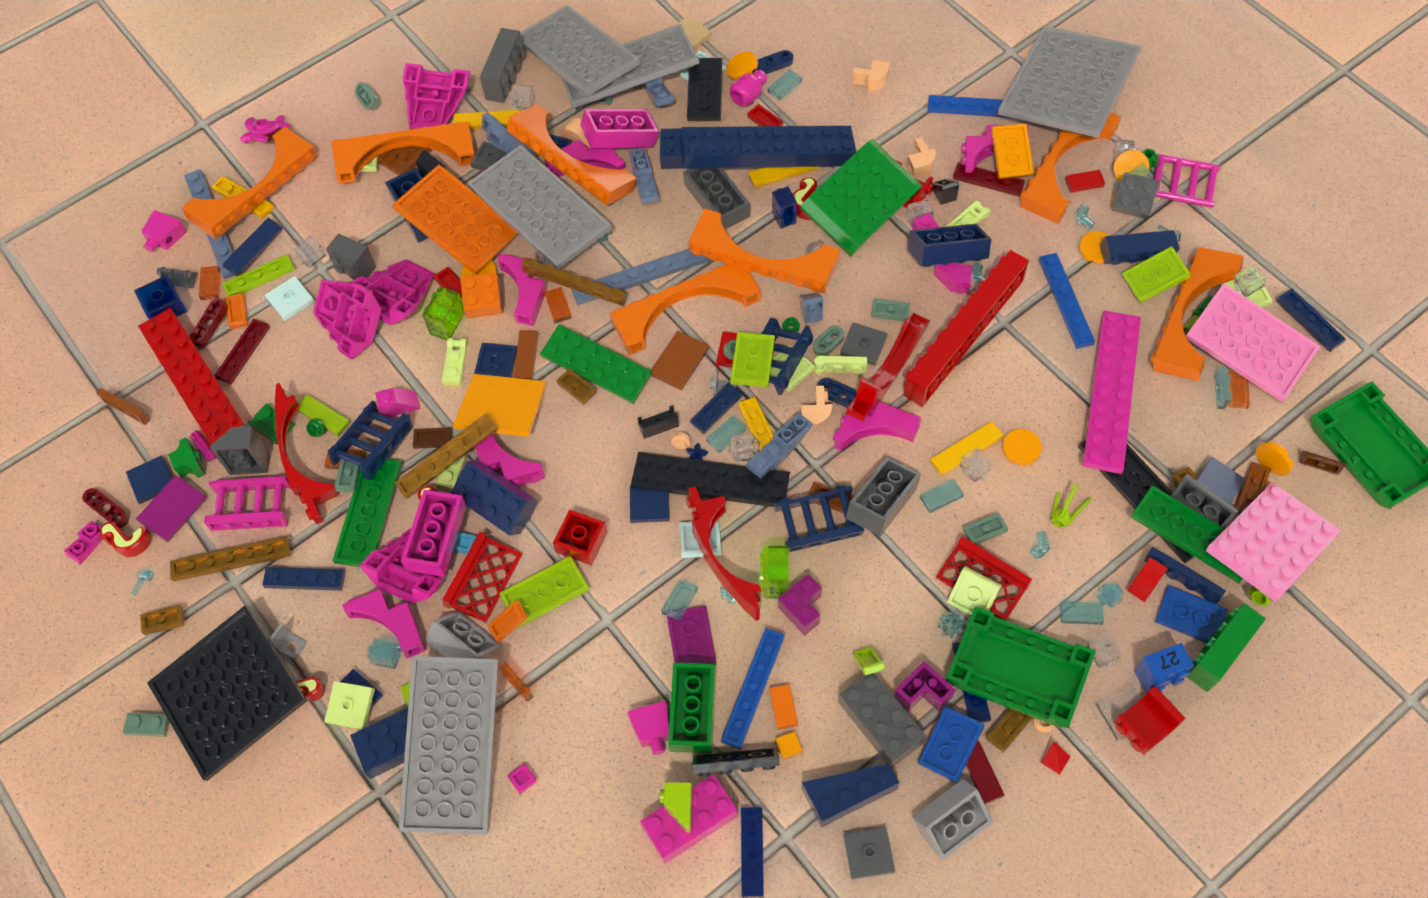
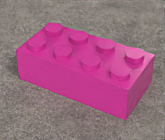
[580,109,659,148]
[401,490,466,577]
[640,774,738,864]

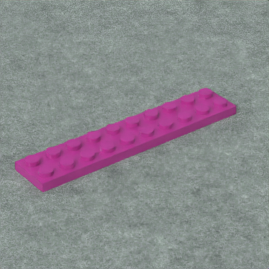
[1082,310,1141,474]

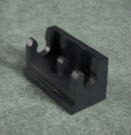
[637,405,679,439]

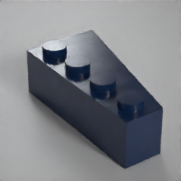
[801,764,899,828]

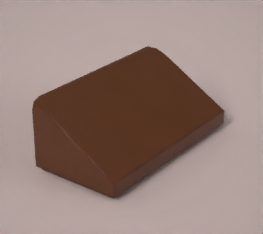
[1299,451,1346,475]

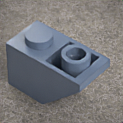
[800,292,823,323]

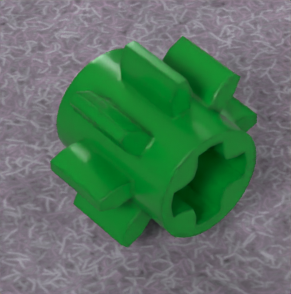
[1141,148,1159,171]

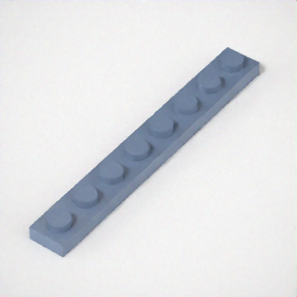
[184,169,235,279]
[571,249,712,306]

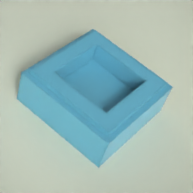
[453,531,477,555]

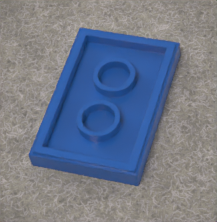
[1155,585,1228,643]
[918,706,985,783]

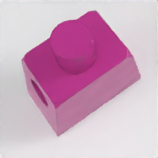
[142,210,187,252]
[627,701,669,755]

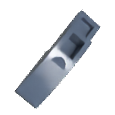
[643,78,674,107]
[482,112,536,157]
[629,148,659,204]
[746,413,813,479]

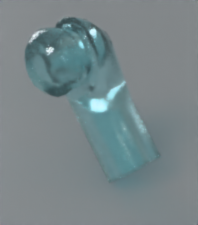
[1076,204,1095,230]
[972,263,987,284]
[1031,531,1050,559]

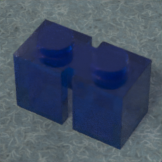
[772,186,797,229]

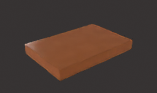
[377,127,433,176]
[651,331,709,391]

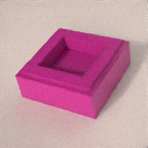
[508,763,538,794]

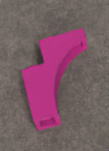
[961,125,1029,173]
[544,140,625,178]
[497,254,547,326]
[833,402,921,451]
[476,434,545,487]
[342,589,426,659]

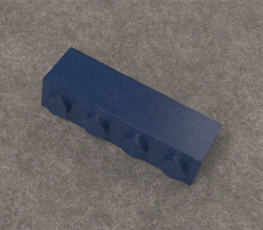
[1100,230,1180,265]

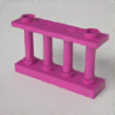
[204,475,290,531]

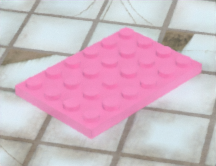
[1186,283,1321,402]
[1206,482,1341,602]

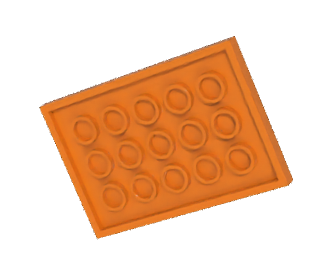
[392,164,519,275]

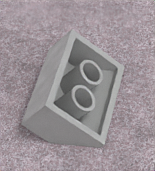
[425,611,503,659]
[912,779,993,860]

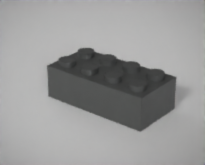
[480,28,526,103]
[683,168,750,229]
[846,457,921,537]
[838,673,926,768]

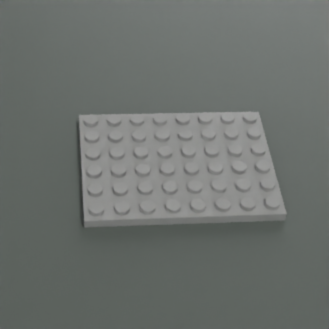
[998,26,1142,138]

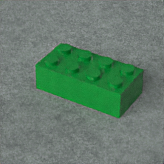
[1186,603,1266,692]
[668,663,716,753]

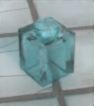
[367,639,402,669]

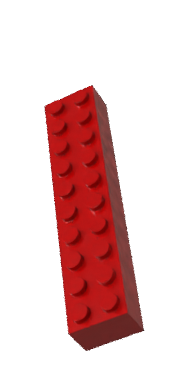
[903,249,1029,407]
[138,308,245,445]

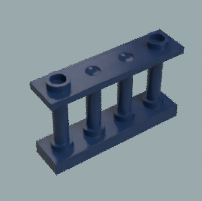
[743,318,813,395]
[328,400,413,480]
[774,485,864,553]

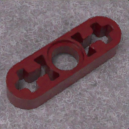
[190,298,228,347]
[82,488,129,528]

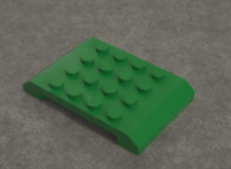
[800,139,923,257]
[1309,381,1428,509]
[946,606,1096,728]

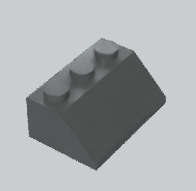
[210,425,270,475]
[1171,474,1239,528]

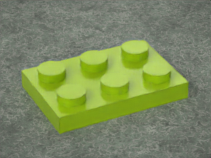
[1122,246,1191,304]
[730,332,775,387]

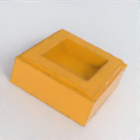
[775,731,803,760]

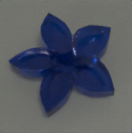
[686,443,708,461]

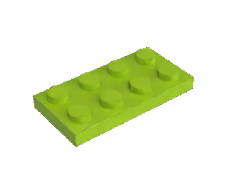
[499,556,589,628]

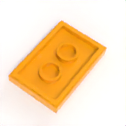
[991,124,1034,179]

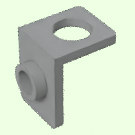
[710,370,737,396]
[269,624,306,659]

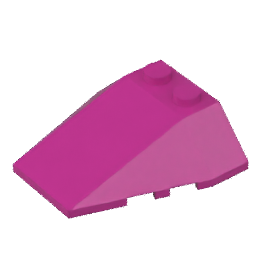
[403,63,470,129]
[351,259,435,325]
[313,280,381,359]
[360,528,443,604]

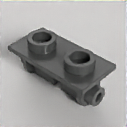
[157,267,198,288]

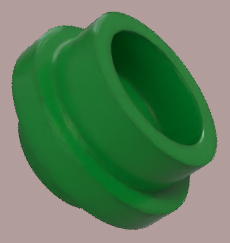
[782,317,800,333]
[306,418,324,437]

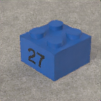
[1134,643,1194,693]

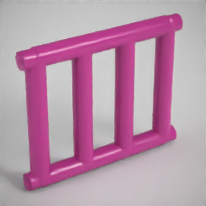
[1154,154,1220,208]

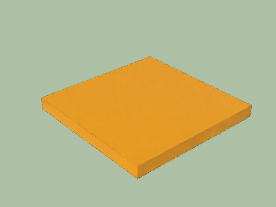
[454,374,546,437]

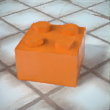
[460,272,503,318]

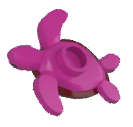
[240,115,290,144]

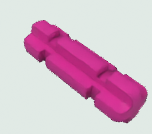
[190,430,216,462]

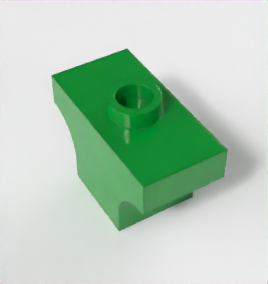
[168,437,205,478]

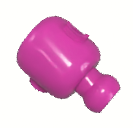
[729,70,767,107]

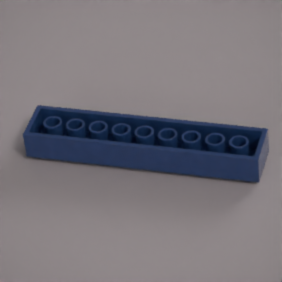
[679,126,857,169]

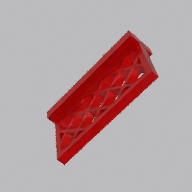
[442,532,522,623]
[936,536,1032,621]

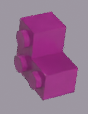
[778,574,822,636]
[894,661,956,712]

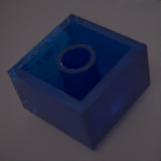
[134,275,188,319]

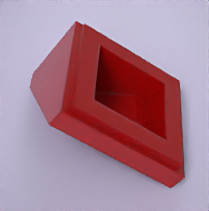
[1041,742,1070,775]

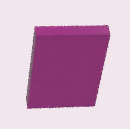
[136,475,207,543]
[666,606,717,665]

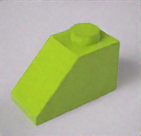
[660,782,692,832]

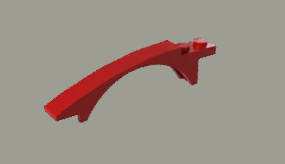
[846,313,930,422]
[275,383,339,525]
[686,487,761,621]

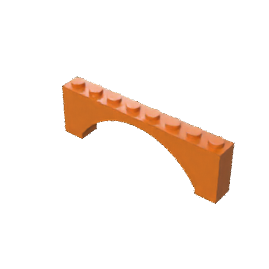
[506,104,637,206]
[1019,113,1121,224]
[331,121,474,184]
[182,126,317,240]
[688,209,840,294]
[1151,247,1244,382]
[610,264,761,356]

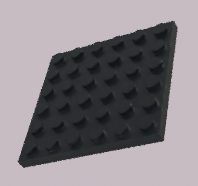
[147,605,308,781]

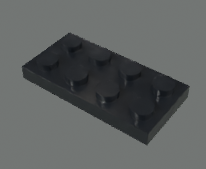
[687,58,723,121]
[692,747,780,776]

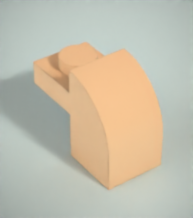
[852,60,890,92]
[559,118,590,148]
[907,137,936,179]
[801,386,832,427]

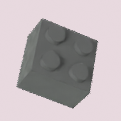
[1112,172,1160,219]
[326,233,376,280]

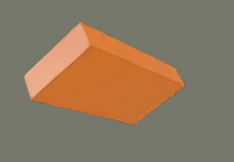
[225,293,248,329]
[487,601,528,642]
[769,684,798,730]

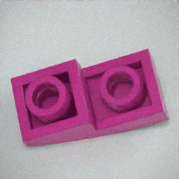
[64,521,103,564]

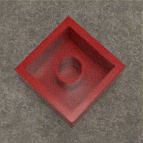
[553,509,607,566]

